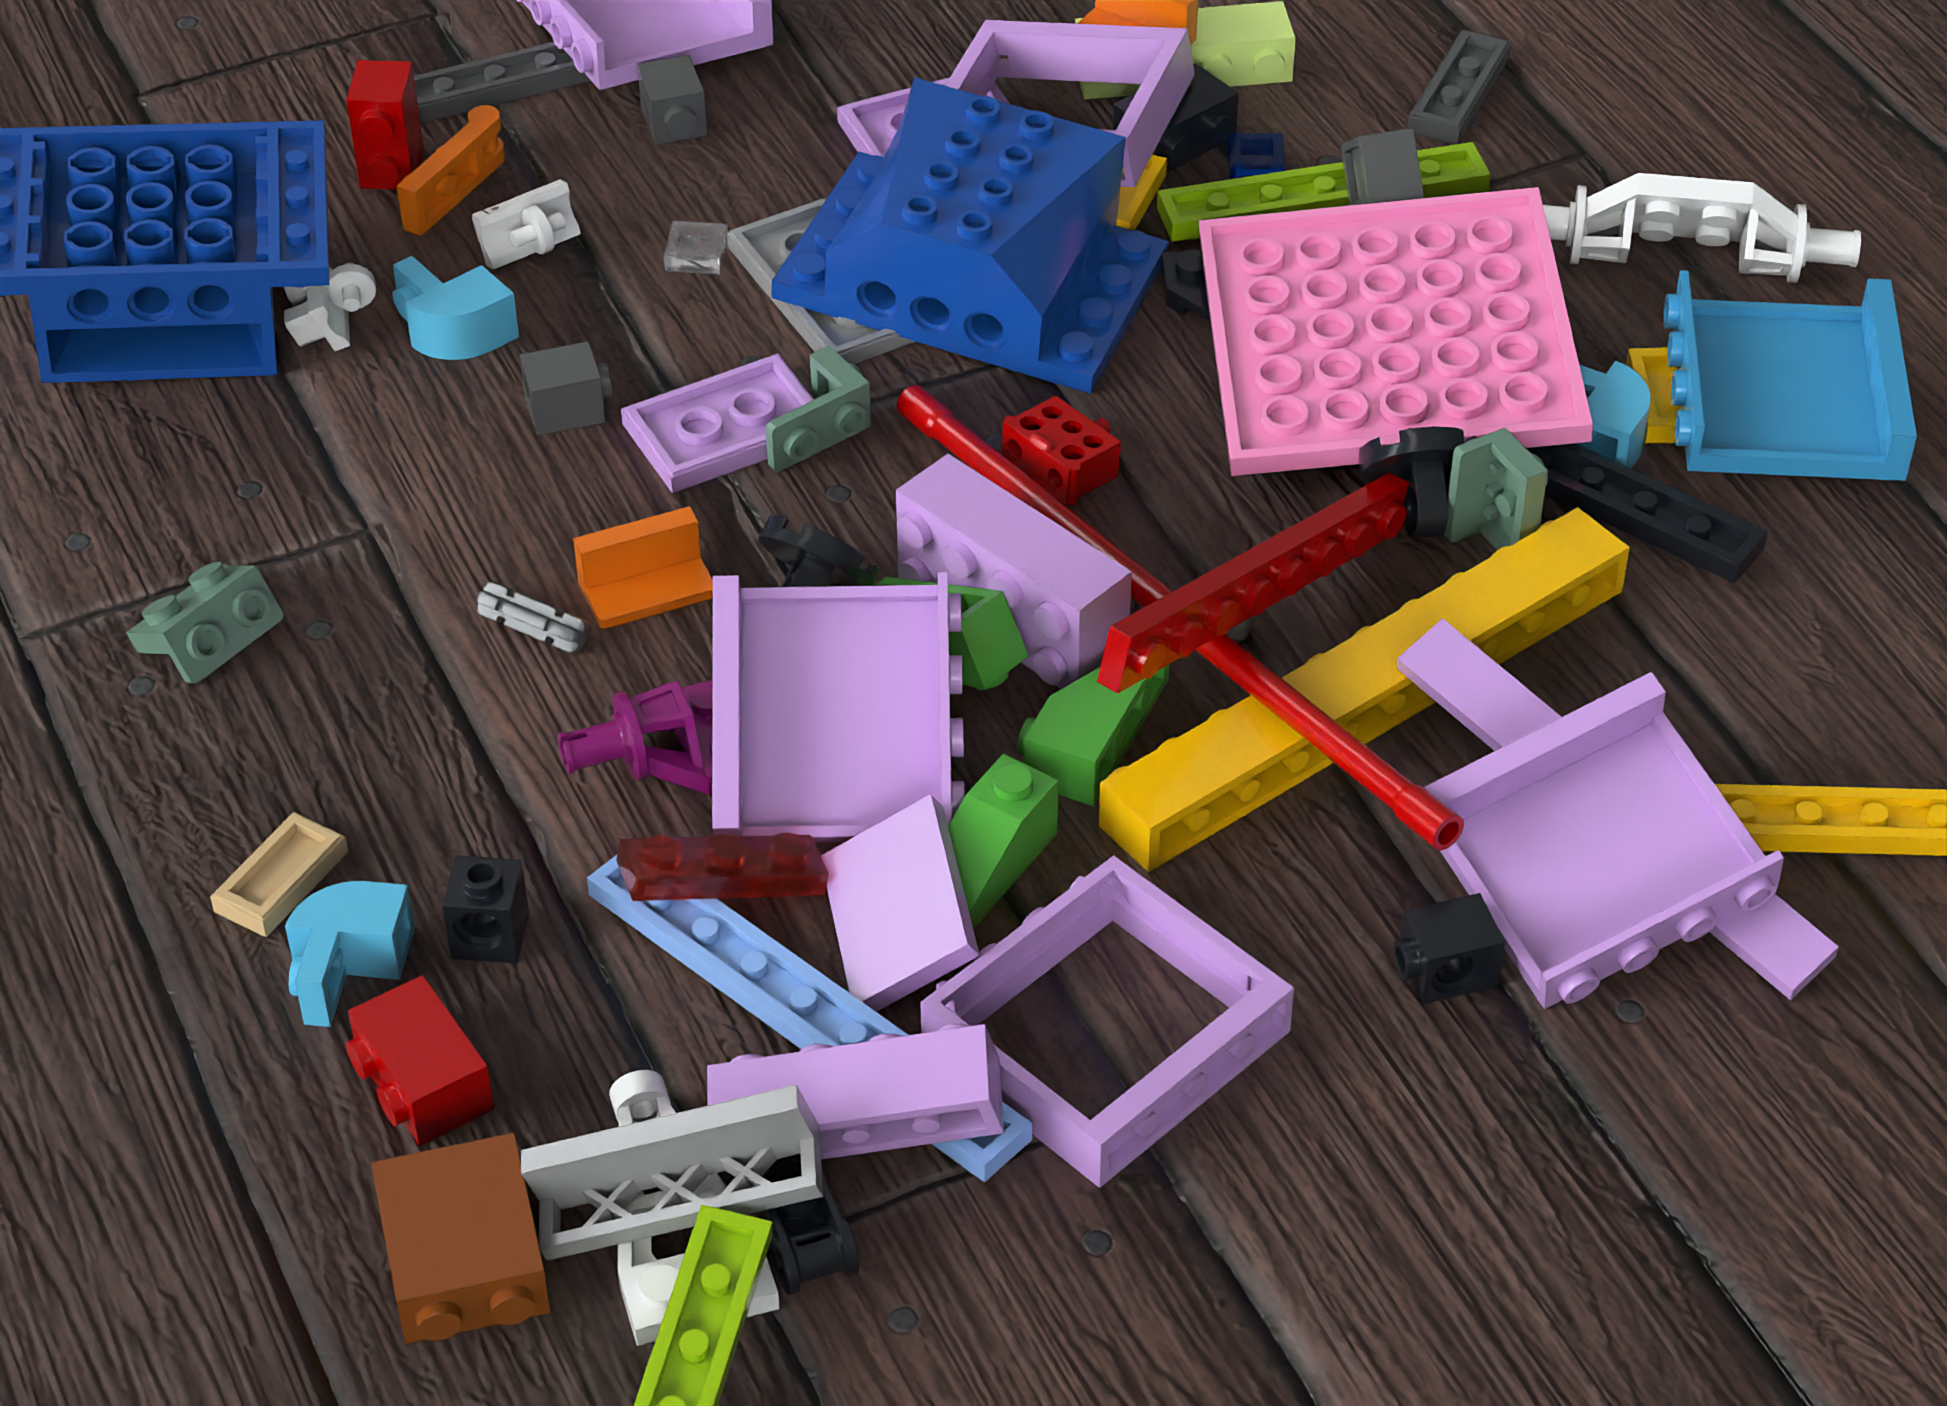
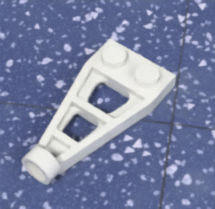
[609,1070,779,1346]

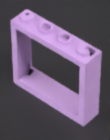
[945,20,1195,187]
[920,855,1294,1188]

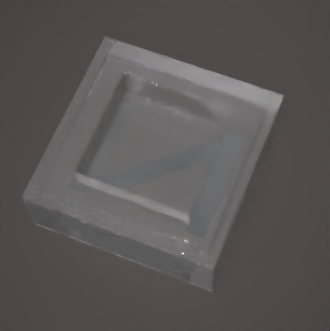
[664,221,728,275]

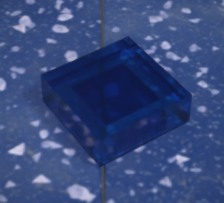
[1227,133,1285,179]

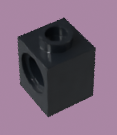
[443,855,529,963]
[1393,893,1506,1004]

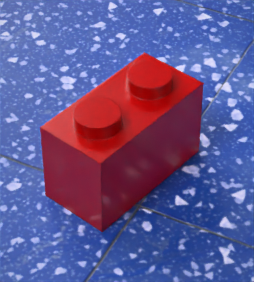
[346,60,424,189]
[345,975,494,1146]

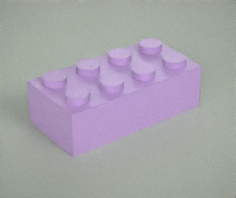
[896,454,1132,689]

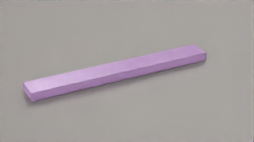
[1397,618,1839,1000]

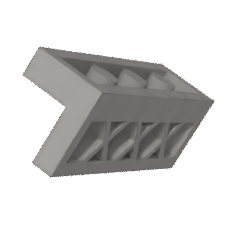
[521,1085,823,1261]

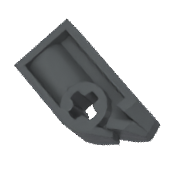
[1341,128,1424,205]

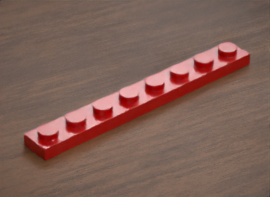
[1097,473,1409,694]

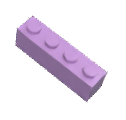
[707,1023,1004,1173]

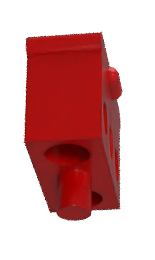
[1001,396,1121,505]

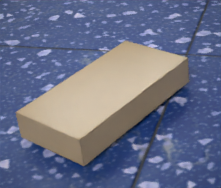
[210,812,348,937]

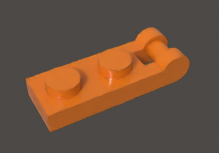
[397,105,505,237]

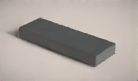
[1407,30,1511,144]

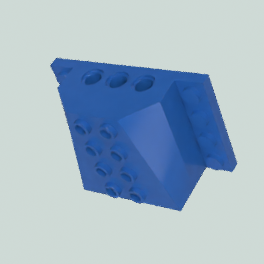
[771,77,1169,394]
[0,120,330,383]

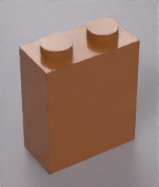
[371,1133,551,1344]

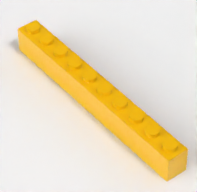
[1099,507,1630,873]

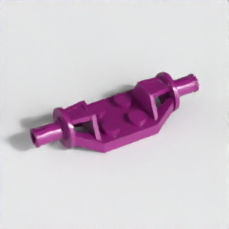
[557,679,713,795]

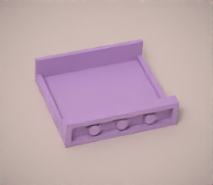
[516,0,773,90]
[712,572,965,845]
[1424,672,1784,1009]

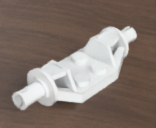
[1543,173,1861,284]

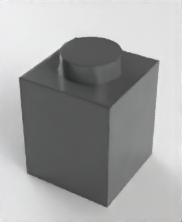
[637,55,707,145]
[520,341,612,435]

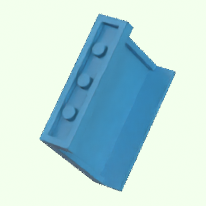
[1663,270,1917,481]

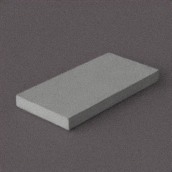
[727,198,915,364]

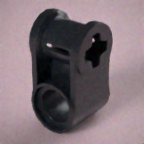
[759,1154,859,1295]

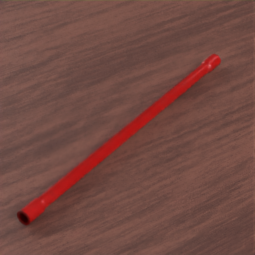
[896,385,1464,851]

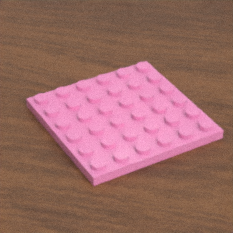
[1199,187,1593,476]

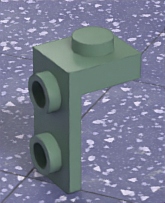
[766,346,871,472]

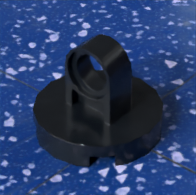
[1359,426,1477,538]
[759,515,879,587]

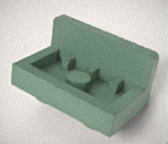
[1444,427,1548,550]
[126,562,283,684]

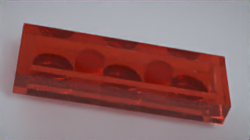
[616,832,829,901]

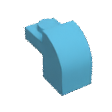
[392,256,519,360]
[1575,361,1651,469]
[285,881,415,1027]

